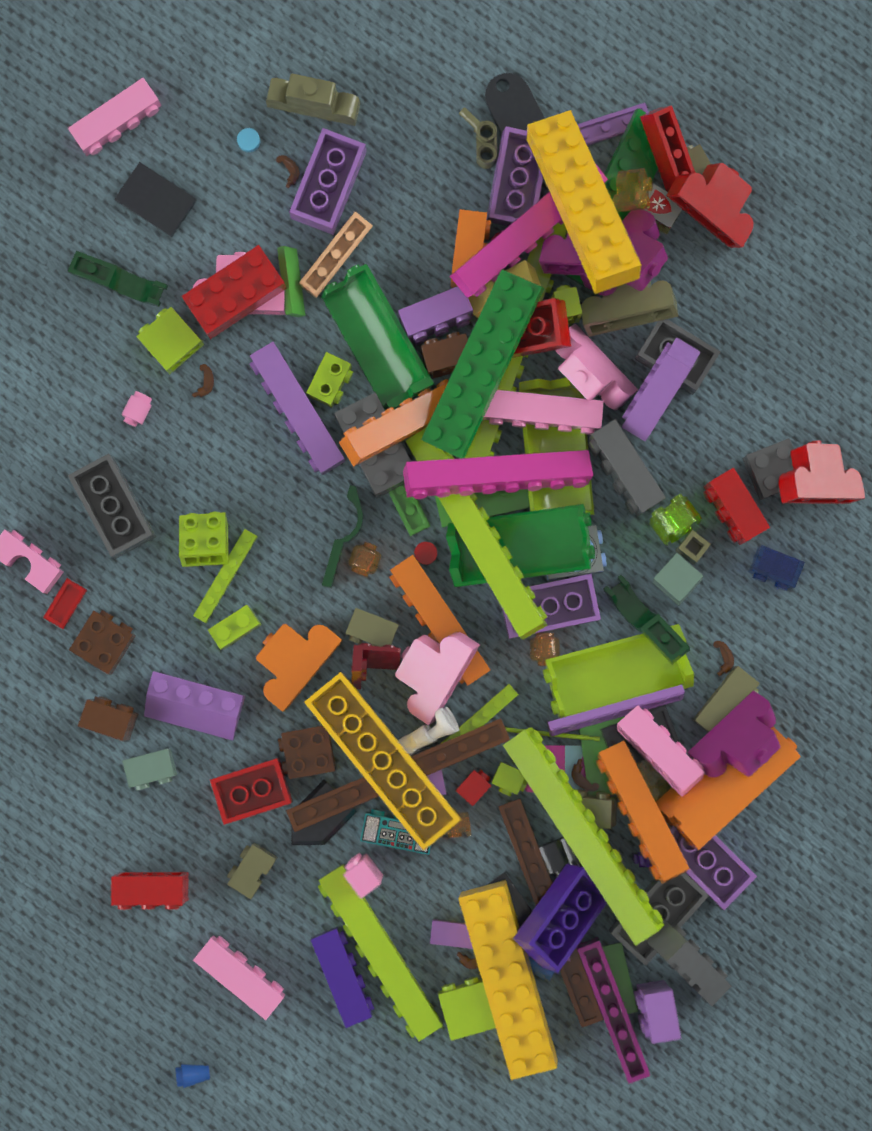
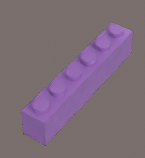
[249,342,345,475]

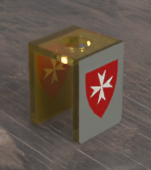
[637,182,682,234]

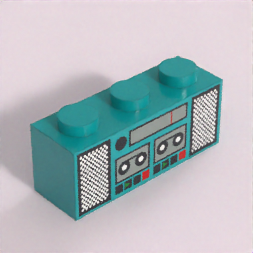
[360,809,431,855]

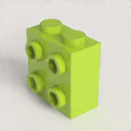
[136,307,204,375]
[179,511,229,567]
[438,976,496,1041]

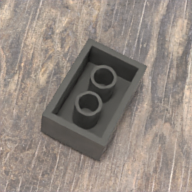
[635,319,720,395]

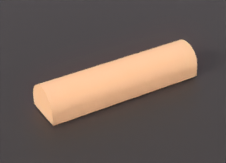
[299,212,373,298]

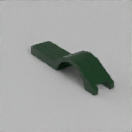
[68,251,168,307]
[322,485,363,589]
[603,575,690,664]

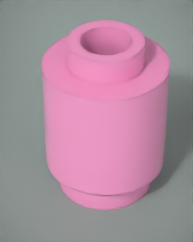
[121,391,152,427]

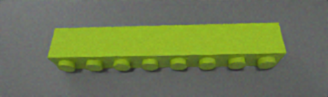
[318,864,443,1041]

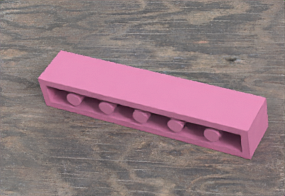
[483,390,604,434]

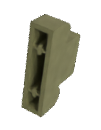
[266,74,360,126]
[581,281,679,337]

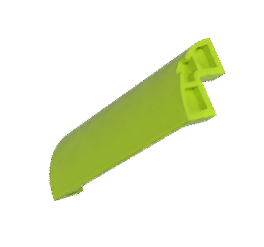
[519,377,594,515]
[543,624,694,719]

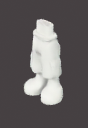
[398,707,459,756]

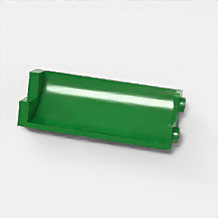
[321,264,434,410]
[446,504,595,587]

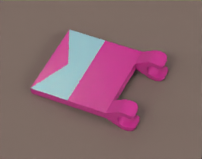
[525,745,586,792]

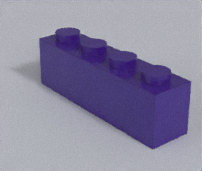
[311,926,375,1028]

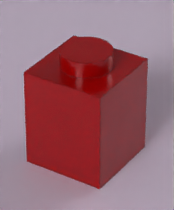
[455,769,492,806]

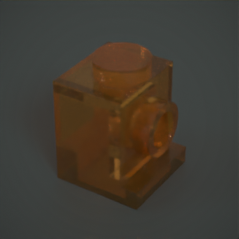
[444,811,472,838]

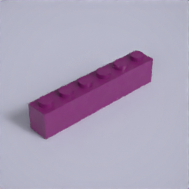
[577,937,651,1084]

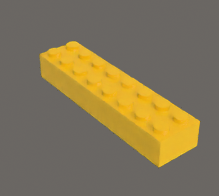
[527,110,641,294]
[304,672,462,850]
[458,880,558,1080]

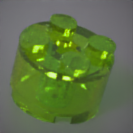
[649,493,703,546]

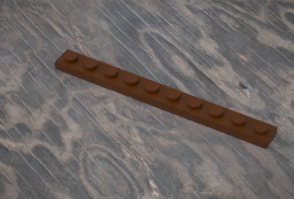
[286,718,510,832]
[498,798,604,1028]

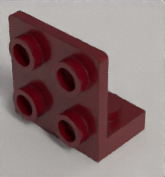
[352,643,401,689]

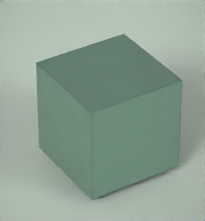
[653,553,703,606]

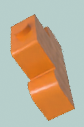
[256,624,343,712]

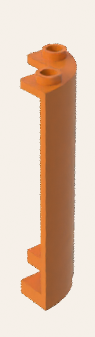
[656,727,801,850]

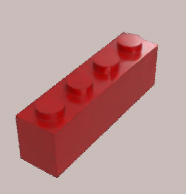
[640,105,695,192]

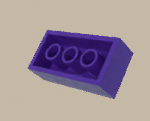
[513,864,607,973]

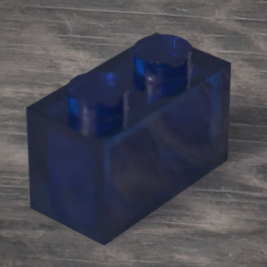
[749,545,805,591]

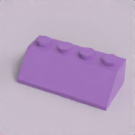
[144,671,245,740]

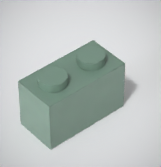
[122,748,177,791]

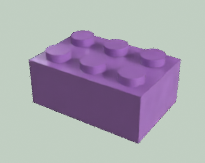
[398,286,473,345]
[634,980,681,1044]

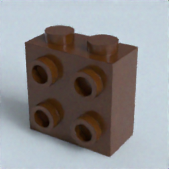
[69,610,136,675]
[278,726,336,779]

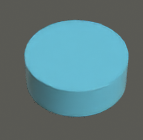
[237,128,260,152]

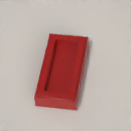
[43,578,87,629]

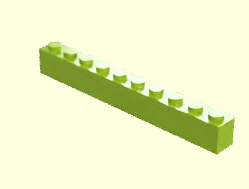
[405,427,548,640]
[503,727,664,946]

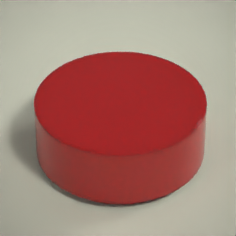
[414,542,437,565]

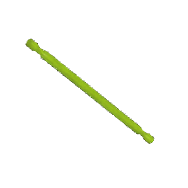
[505,727,600,741]

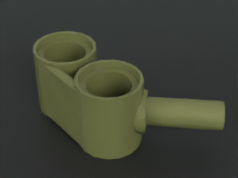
[459,107,497,169]

